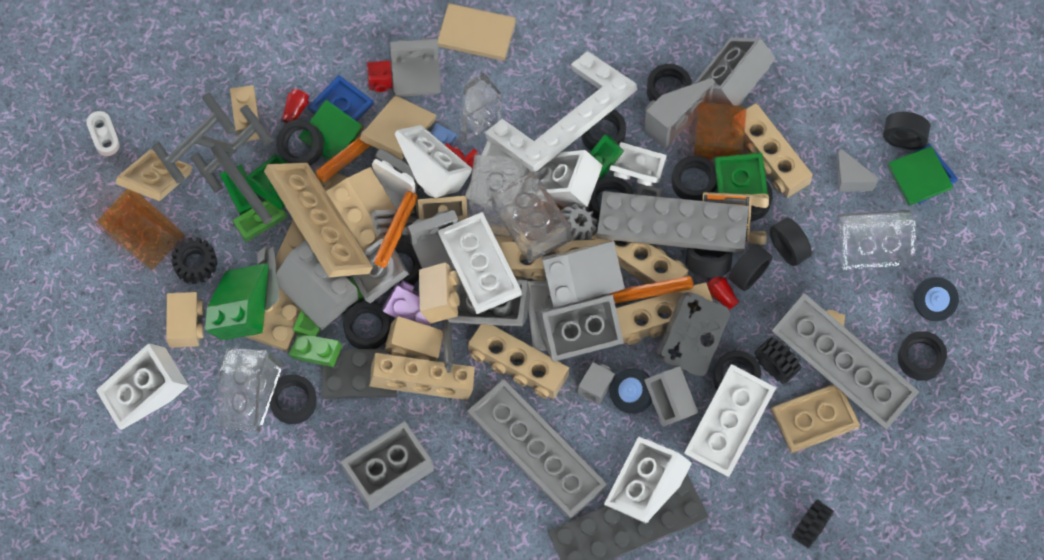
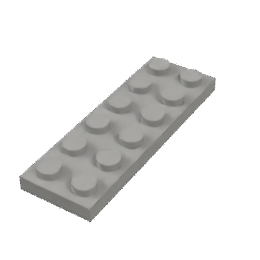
[597,191,749,253]
[772,293,919,430]
[467,379,607,520]

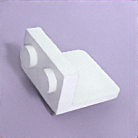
[609,142,667,186]
[372,159,416,209]

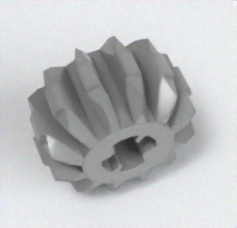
[555,203,597,241]

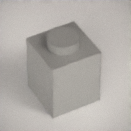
[578,362,615,406]

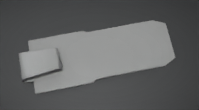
[257,245,280,311]

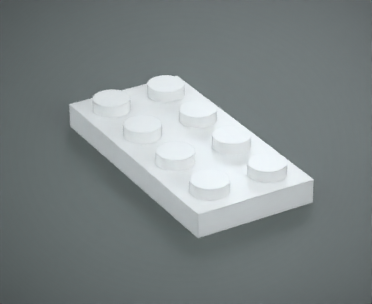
[437,212,522,314]
[684,364,776,477]

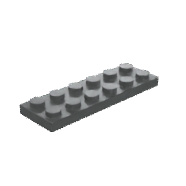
[548,473,709,560]

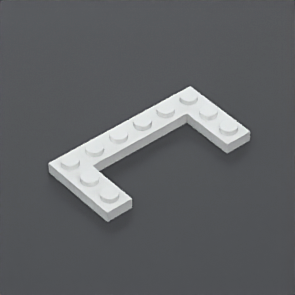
[485,51,637,173]

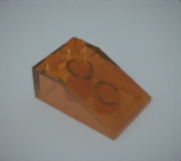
[94,188,185,270]

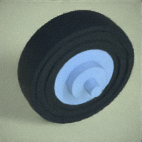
[914,277,959,321]
[610,368,653,414]

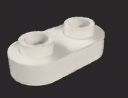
[87,111,120,156]

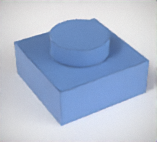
[430,123,457,145]

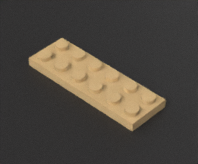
[264,163,373,277]

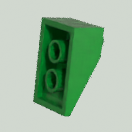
[205,263,269,340]

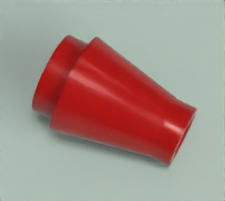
[281,88,310,123]
[707,276,740,311]

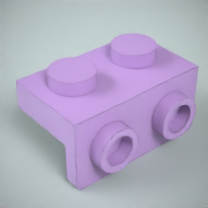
[382,280,431,326]

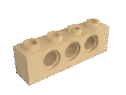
[731,103,813,198]
[591,230,688,284]
[502,240,600,281]
[616,282,713,345]
[468,324,569,400]
[369,353,475,400]

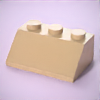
[326,167,408,252]

